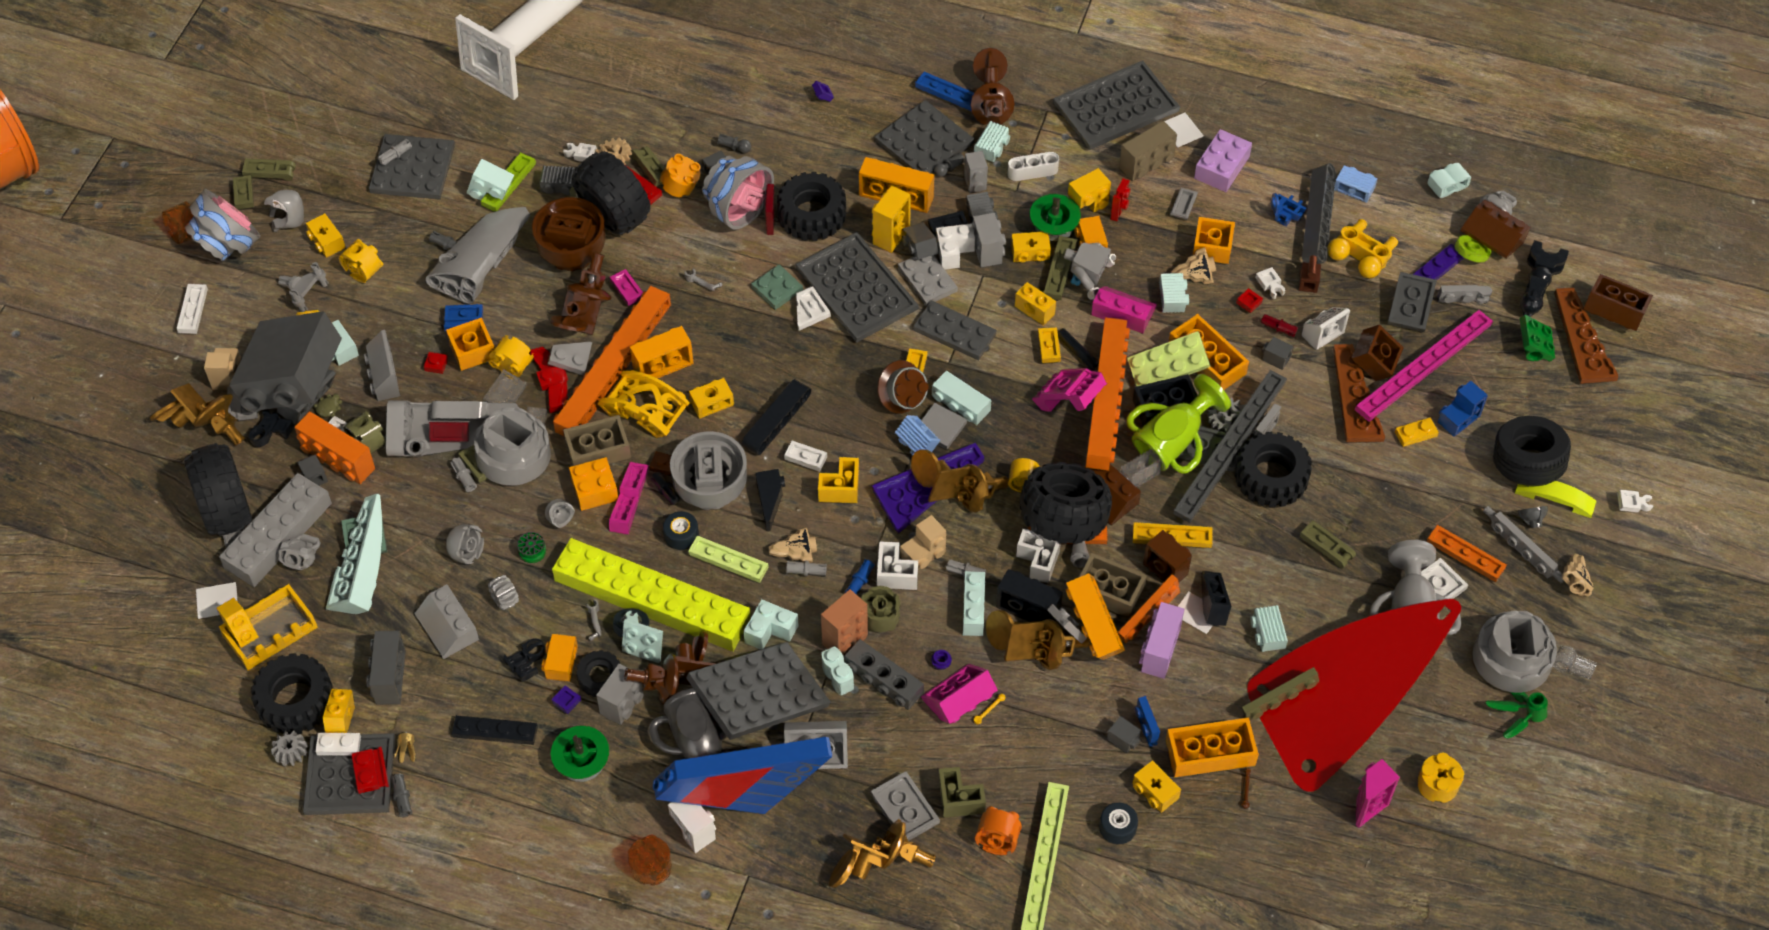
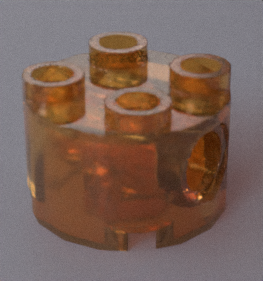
[162,201,194,244]
[628,834,672,886]

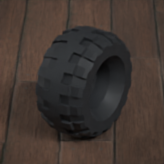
[572,151,651,235]
[184,443,252,536]
[1019,462,1112,544]

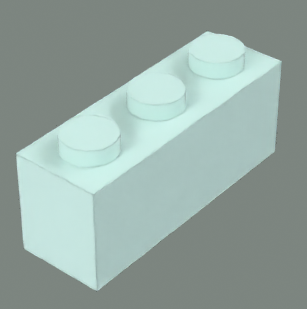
[932,371,991,425]
[963,571,985,636]

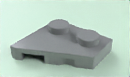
[548,342,592,375]

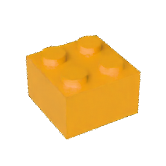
[1193,217,1235,264]
[446,318,495,371]
[569,457,618,511]

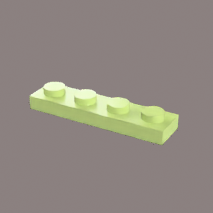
[688,536,769,583]

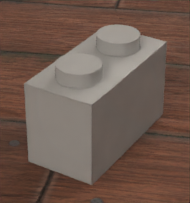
[964,151,988,193]

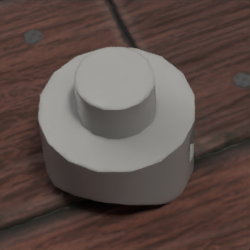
[545,499,575,528]

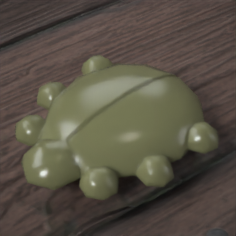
[314,394,342,417]

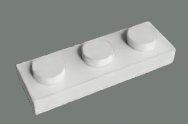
[177,284,208,334]

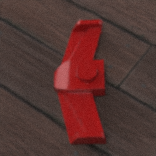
[529,347,568,413]

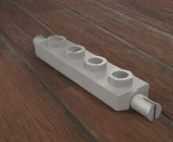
[1483,506,1564,584]

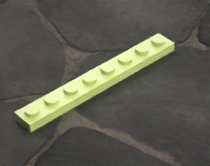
[1021,782,1069,930]

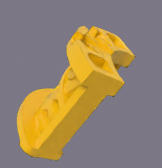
[598,370,690,438]

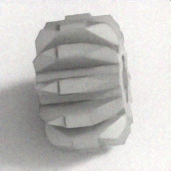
[488,575,519,610]
[271,731,308,767]

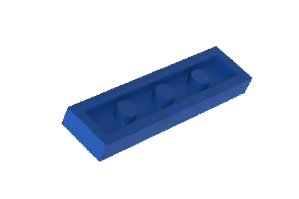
[915,72,983,111]

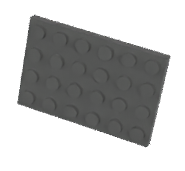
[1053,60,1180,150]
[796,232,919,342]
[686,642,831,740]

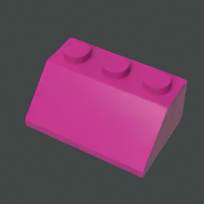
[1091,286,1157,334]
[921,664,998,724]
[1356,759,1400,828]

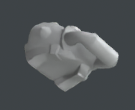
[1480,190,1517,215]
[278,534,321,570]

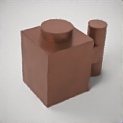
[1299,255,1321,293]

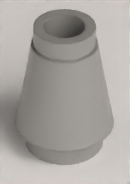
[1070,541,1090,568]

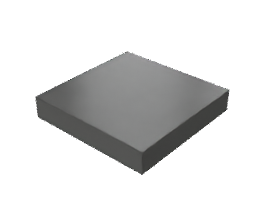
[921,403,967,450]

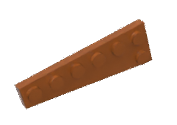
[1554,288,1619,384]
[1333,344,1385,442]

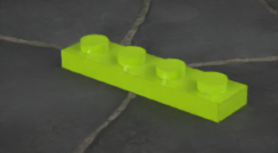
[480,152,536,212]

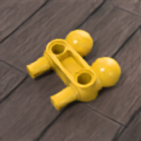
[1327,219,1398,279]

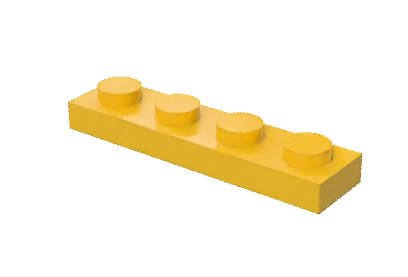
[1133,522,1212,548]

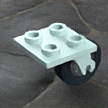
[613,608,663,663]

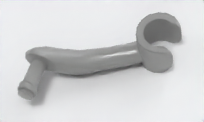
[685,268,722,291]
[587,599,602,641]

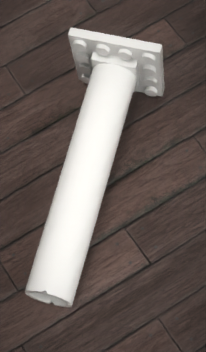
[455,0,584,100]

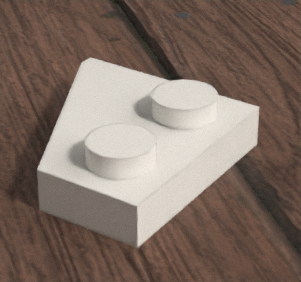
[796,286,831,331]

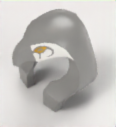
[264,190,304,232]

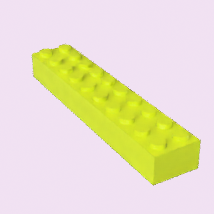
[552,538,751,652]

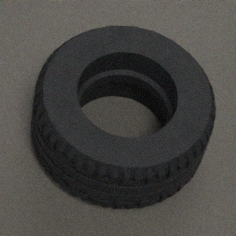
[1493,416,1571,486]

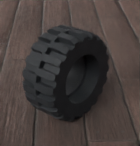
[777,172,846,241]
[1235,432,1312,508]
[251,653,333,735]

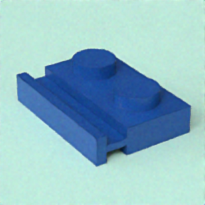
[444,304,483,332]
[1135,696,1160,747]

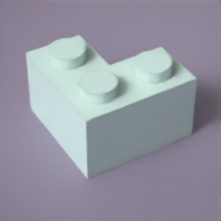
[467,159,514,200]
[744,599,799,650]

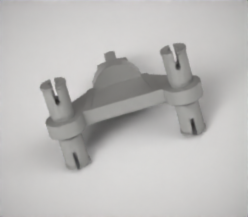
[278,262,329,312]

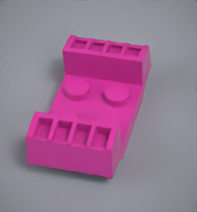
[1032,368,1107,411]

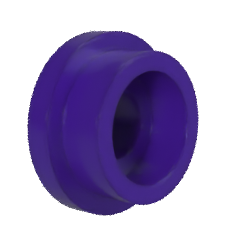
[931,650,952,670]

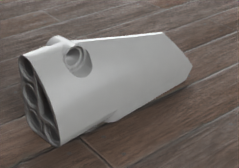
[426,207,530,304]
[386,400,519,457]

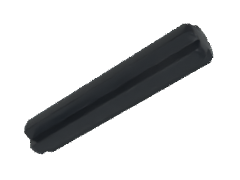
[1058,328,1099,370]

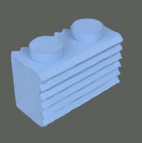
[1334,165,1378,203]
[895,415,940,455]

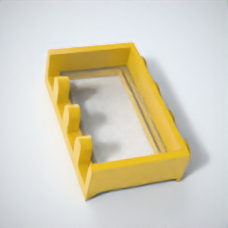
[219,584,318,671]

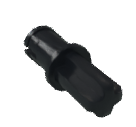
[650,472,680,505]

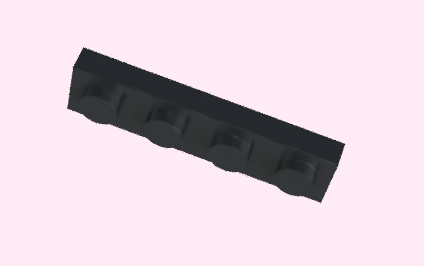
[452,715,538,745]

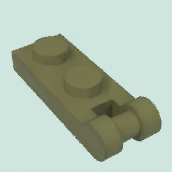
[630,146,665,186]
[242,158,296,181]
[1300,520,1356,569]

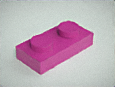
[610,269,643,306]

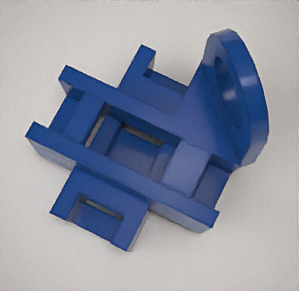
[1271,193,1307,227]

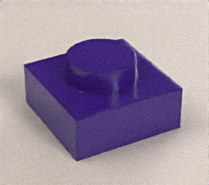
[812,81,834,102]
[551,685,581,714]

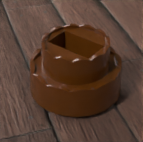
[532,197,605,271]

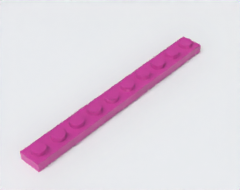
[1355,310,1493,422]

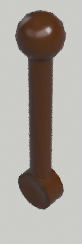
[1241,768,1251,809]

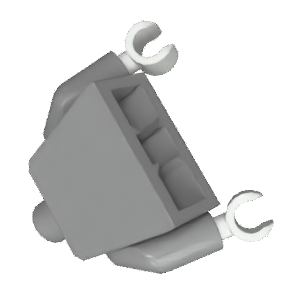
[1064,243,1116,301]

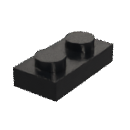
[928,211,968,237]

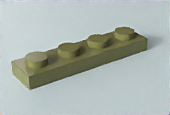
[1044,236,1077,300]
[1242,667,1319,720]

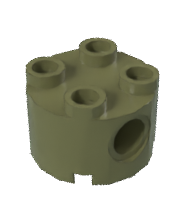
[343,411,386,454]
[861,586,900,633]

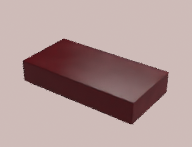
[429,422,469,442]

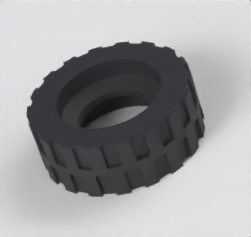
[576,650,620,697]

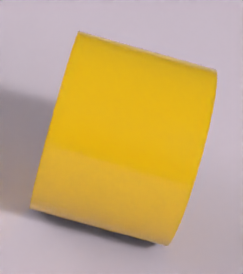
[1008,458,1040,492]

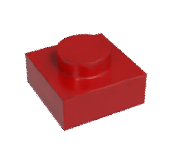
[1236,288,1263,313]
[424,352,448,374]

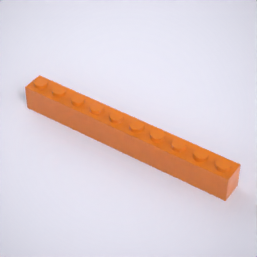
[553,286,671,436]
[1086,317,1130,470]

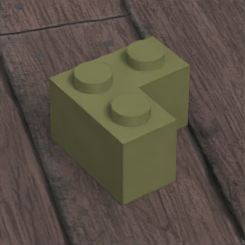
[938,767,986,818]

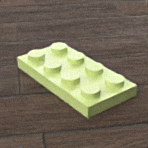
[1127,331,1211,386]

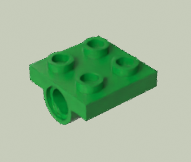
[1520,315,1555,362]

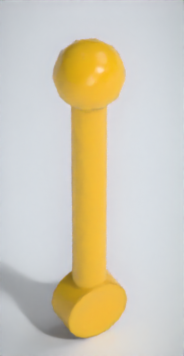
[974,693,1006,725]

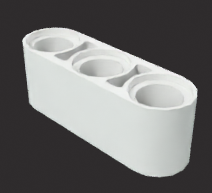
[1008,152,1059,181]

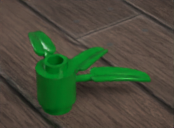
[1485,692,1548,739]

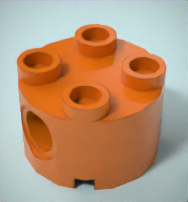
[975,806,1022,855]

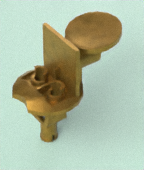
[149,383,245,446]
[911,449,1009,513]
[986,610,1090,670]
[829,819,936,888]

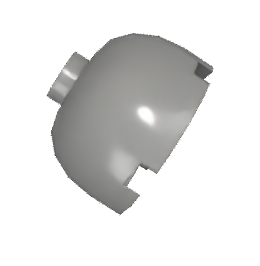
[446,524,484,564]

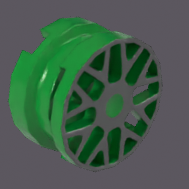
[517,532,546,563]

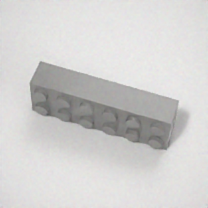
[219,473,332,587]

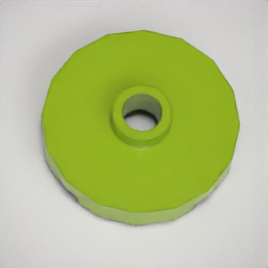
[1454,235,1491,262]

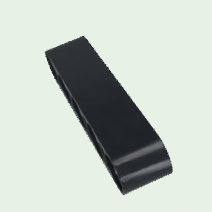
[742,379,812,455]

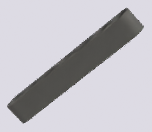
[1302,163,1336,264]

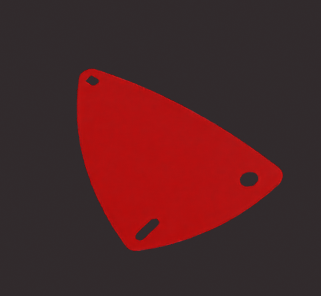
[1247,599,1461,792]

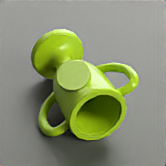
[1126,374,1231,474]

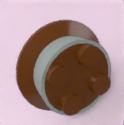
[877,360,928,413]

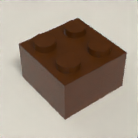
[1352,324,1404,381]
[1143,530,1192,582]

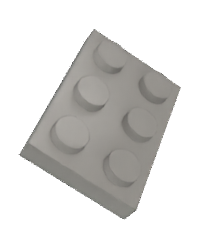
[898,255,958,306]
[871,771,940,841]

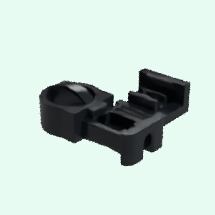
[248,411,295,447]
[503,638,546,682]

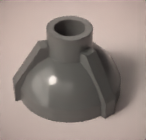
[1518,506,1548,528]

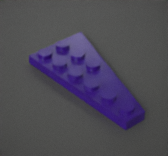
[872,443,985,534]

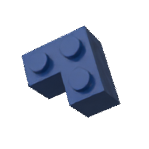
[1437,381,1488,437]

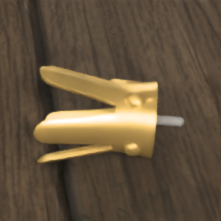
[394,732,416,763]

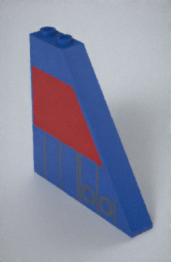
[653,737,833,814]

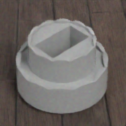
[474,407,551,485]
[670,431,747,510]
[1473,611,1557,693]

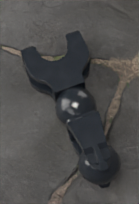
[1520,240,1569,317]

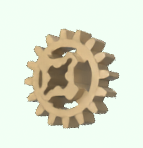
[595,138,632,165]

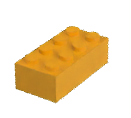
[859,157,934,213]
[1169,314,1249,390]
[1065,573,1125,660]
[1165,718,1259,777]

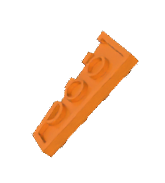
[1118,575,1180,644]

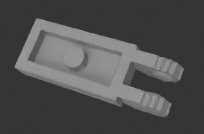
[1437,285,1493,304]

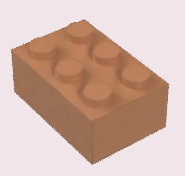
[821,589,868,655]

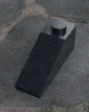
[755,469,785,531]
[1201,571,1232,626]

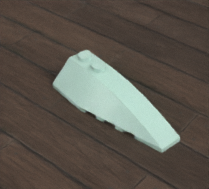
[326,494,382,614]

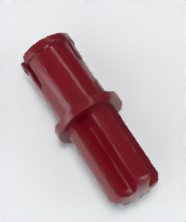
[1261,314,1298,338]

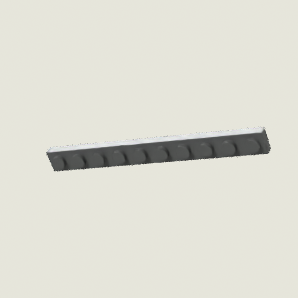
[1173,370,1287,523]

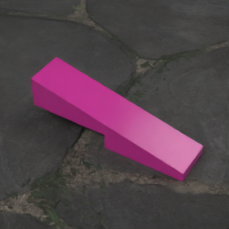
[609,462,649,535]

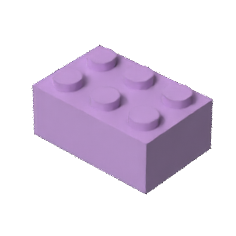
[1194,129,1252,192]
[1139,602,1185,679]

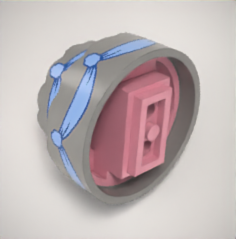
[702,156,774,229]
[185,189,261,261]

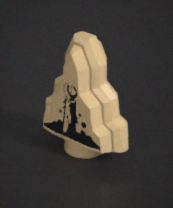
[1171,247,1217,284]
[768,528,817,563]
[1562,553,1594,596]

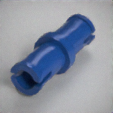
[845,559,875,595]

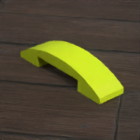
[1515,481,1596,518]

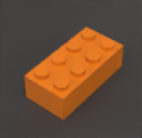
[294,411,375,485]

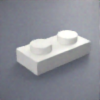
[784,441,827,472]
[315,733,361,756]

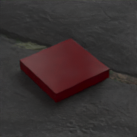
[765,184,775,235]

